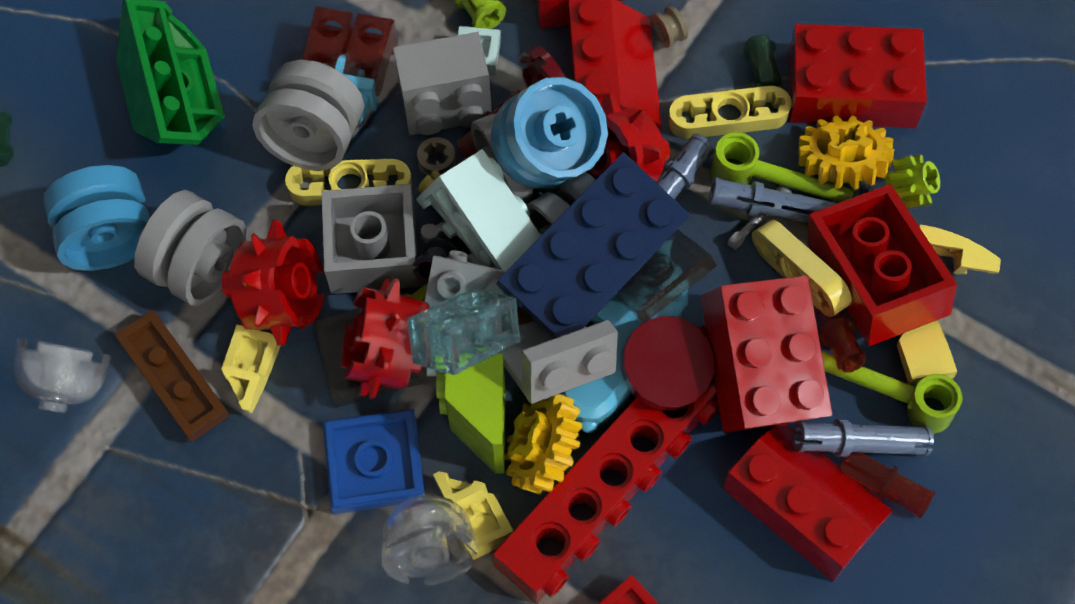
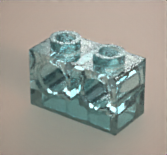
[407,288,520,375]

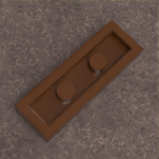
[115,310,230,443]

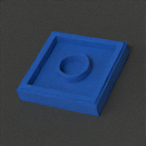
[323,409,426,514]

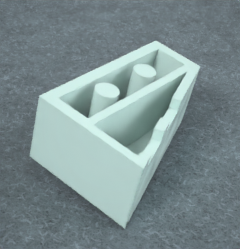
[416,149,543,271]

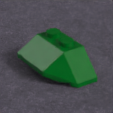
[116,0,225,145]

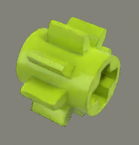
[885,154,940,209]

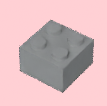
[393,31,492,136]
[321,184,420,294]

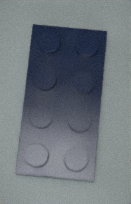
[496,152,691,339]

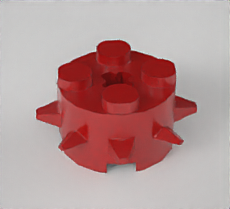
[585,94,670,183]
[222,220,324,345]
[341,278,430,399]

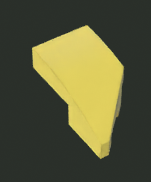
[919,224,1001,275]
[897,320,957,386]
[221,325,281,414]
[433,471,514,560]

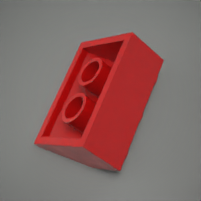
[568,0,662,129]
[723,424,893,582]

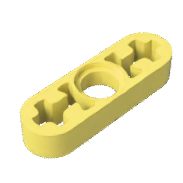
[668,86,792,139]
[285,159,412,206]
[752,220,852,317]

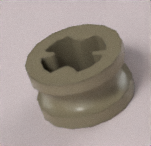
[650,5,688,48]
[417,137,456,179]

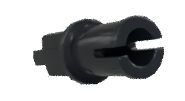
[413,234,466,284]

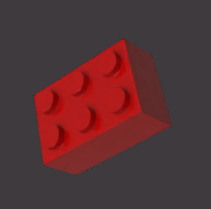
[788,24,927,128]
[807,184,957,347]
[700,275,832,433]

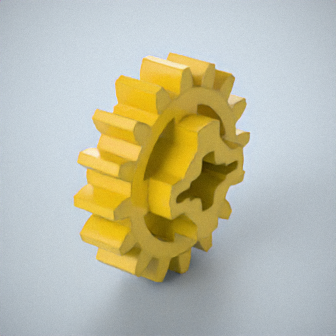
[798,116,894,189]
[505,394,582,495]

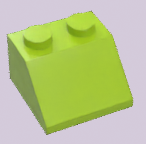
[436,353,505,474]

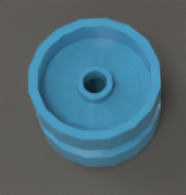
[491,77,608,189]
[42,165,151,271]

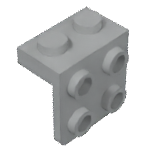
[492,320,618,404]

